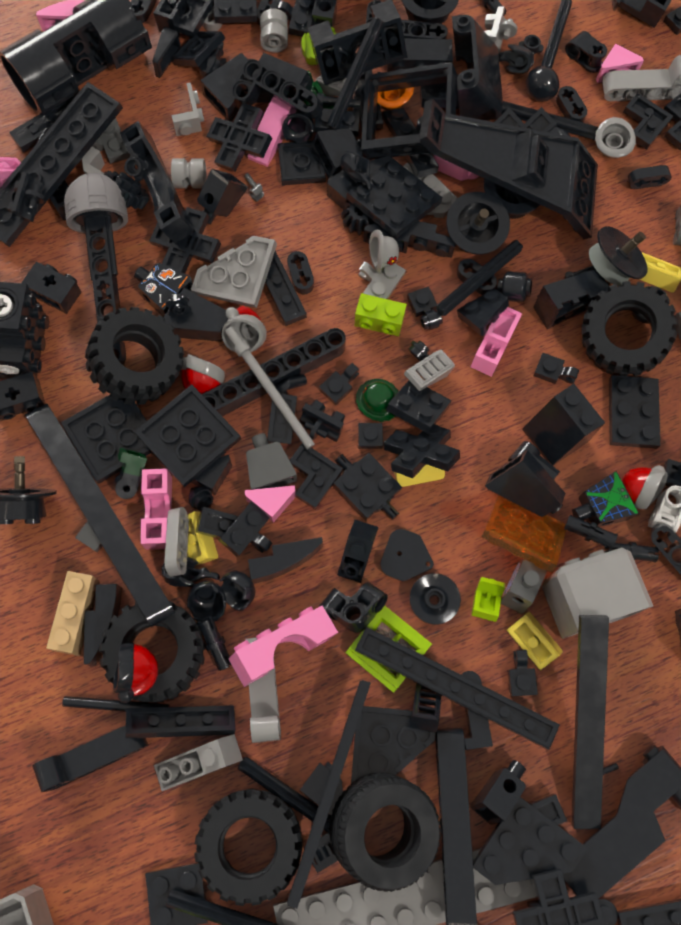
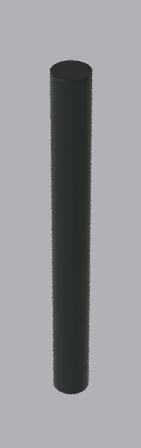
[62,696,170,712]

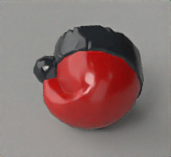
[113,643,158,703]

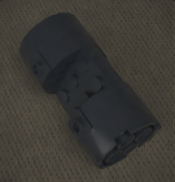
[0,0,152,115]

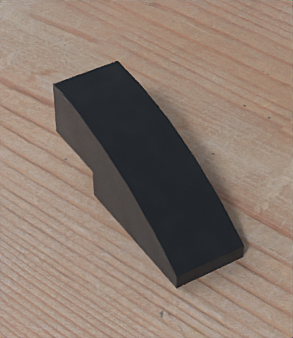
[248,537,323,584]
[84,584,122,667]

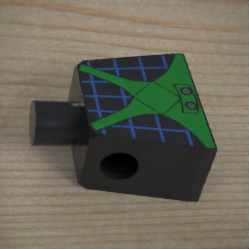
[572,471,639,527]

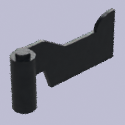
[563,745,681,899]

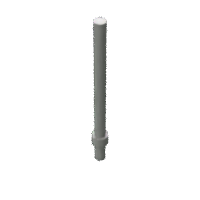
[225,326,315,450]

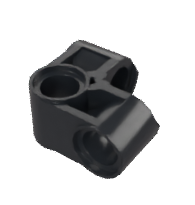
[319,582,388,633]

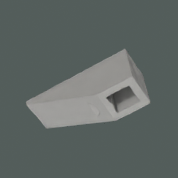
[154,734,243,791]

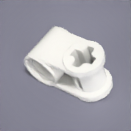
[648,485,681,532]

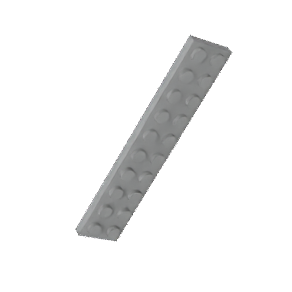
[273,848,537,925]

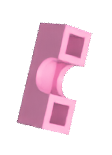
[141,469,172,550]

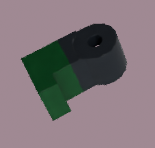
[114,447,147,499]

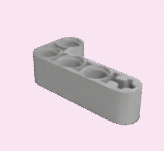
[602,55,681,101]
[245,638,281,743]

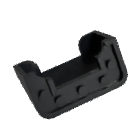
[452,15,503,120]

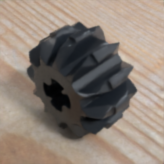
[341,202,375,236]

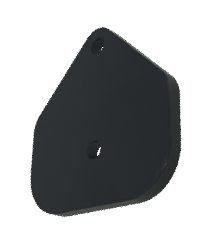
[380,529,434,581]

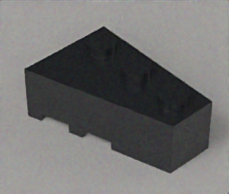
[533,269,609,329]

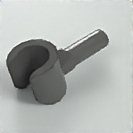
[244,173,264,202]

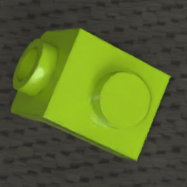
[471,577,505,622]

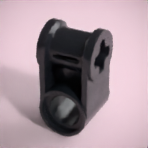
[565,31,607,73]

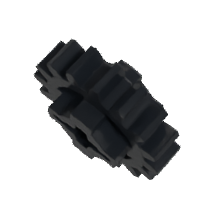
[104,170,150,210]

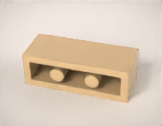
[46,571,100,656]

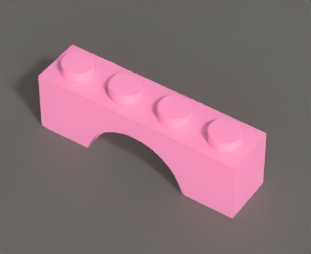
[229,606,338,687]

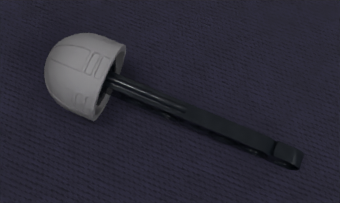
[64,173,128,365]

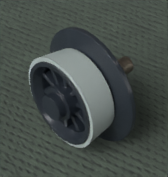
[589,226,648,286]

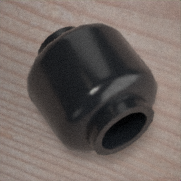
[497,271,532,302]

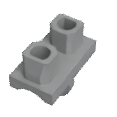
[485,6,518,52]

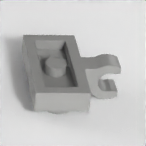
[358,262,406,299]

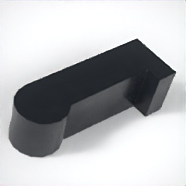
[461,671,493,750]

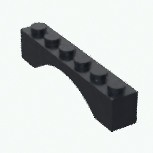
[120,121,194,244]

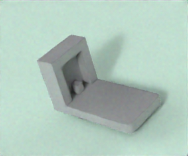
[172,82,204,136]

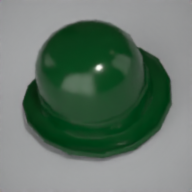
[356,379,399,422]

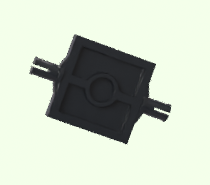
[333,453,402,521]

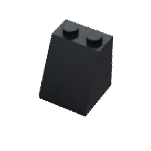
[522,384,605,466]

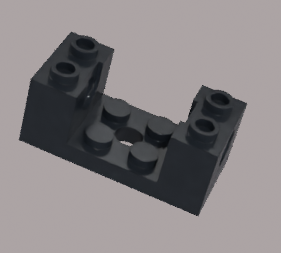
[307,0,408,85]

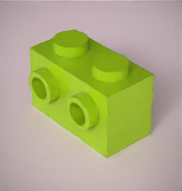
[354,293,407,337]

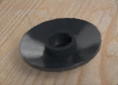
[410,573,461,625]

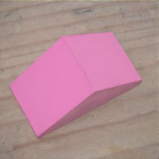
[596,44,644,83]
[245,486,295,523]

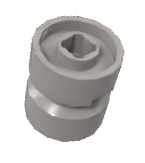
[260,9,288,53]
[171,158,207,189]

